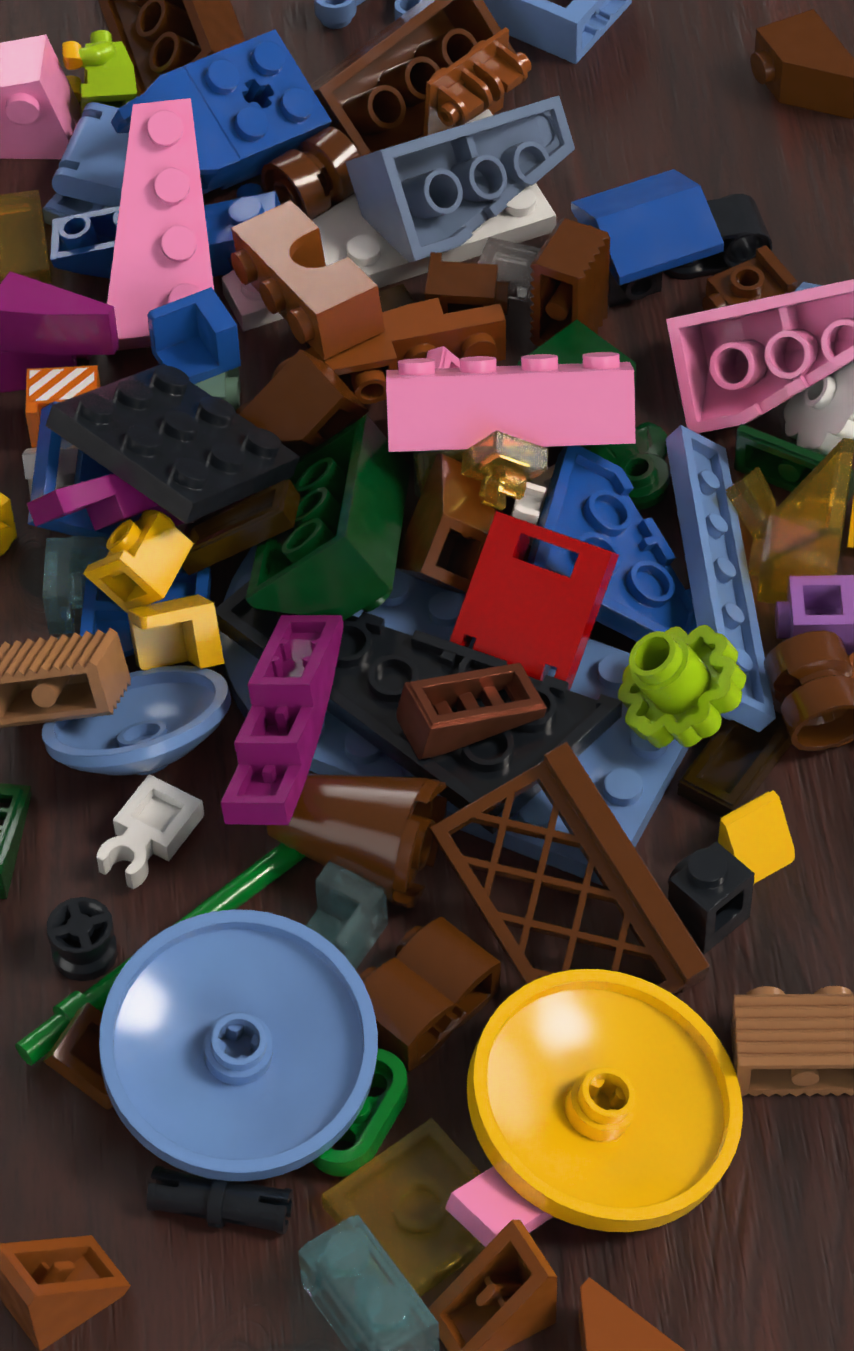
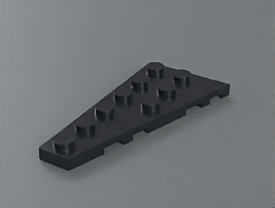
[215,580,622,834]

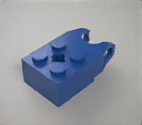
[111,29,332,194]

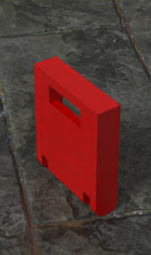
[449,511,619,691]

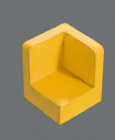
[127,594,224,670]

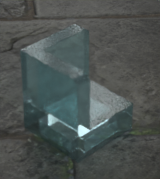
[306,861,388,970]

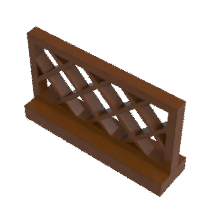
[430,742,710,995]

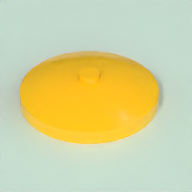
[467,969,743,1232]

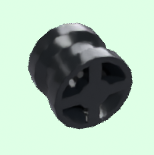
[47,897,118,981]

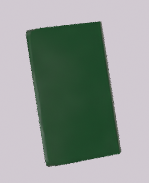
[734,424,854,511]

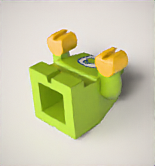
[62,30,137,117]

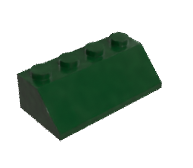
[246,415,411,621]

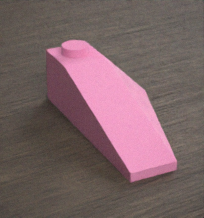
[666,279,854,433]

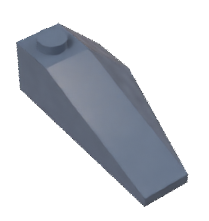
[345,95,575,263]

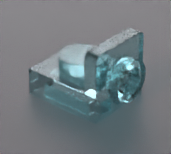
[42,536,109,634]

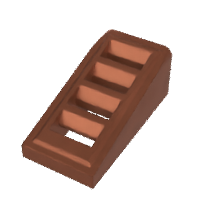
[396,663,547,759]

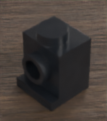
[668,841,755,955]

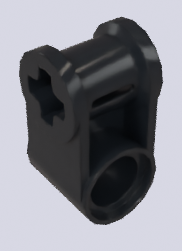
[663,194,773,280]

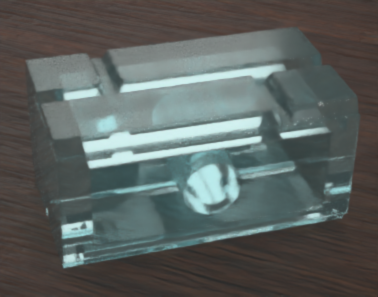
[298,1215,440,1351]

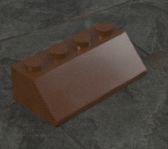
[98,0,246,97]
[310,0,516,156]

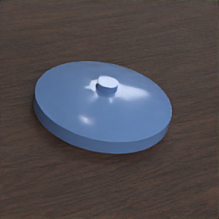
[99,909,378,1181]

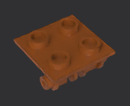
[423,27,532,136]

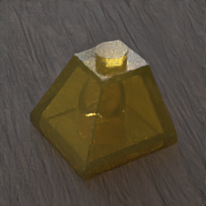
[748,438,854,604]

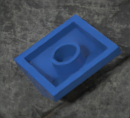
[571,169,724,285]

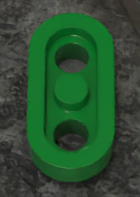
[312,1049,408,1177]

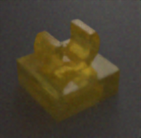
[461,430,548,511]

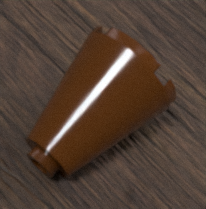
[267,774,448,909]

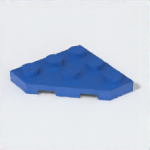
[527,445,697,642]

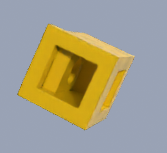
[83,510,194,613]

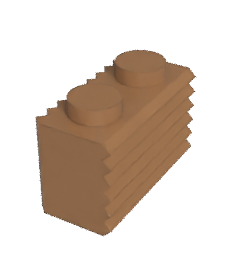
[0,628,131,728]
[731,986,854,1097]

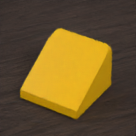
[718,790,795,885]

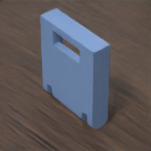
[52,102,129,207]

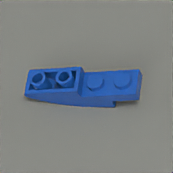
[50,191,281,278]

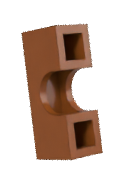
[231,200,385,360]

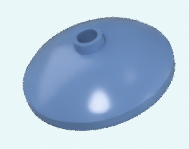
[42,665,231,775]

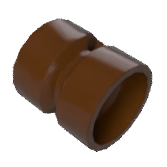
[261,126,361,220]
[764,630,854,751]

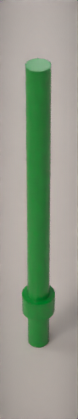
[15,843,306,1066]

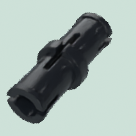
[146,1165,294,1234]

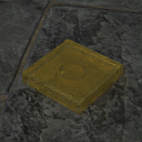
[322,1118,485,1305]

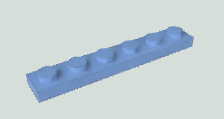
[665,425,776,732]

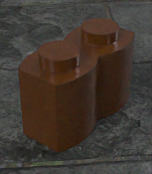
[359,916,501,1072]

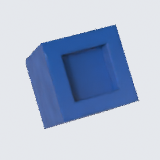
[147,287,241,384]

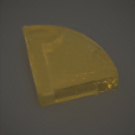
[726,466,778,541]

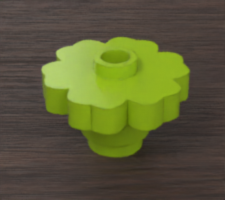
[617,625,746,748]

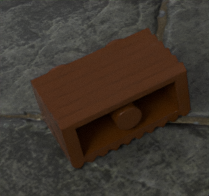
[529,218,610,346]

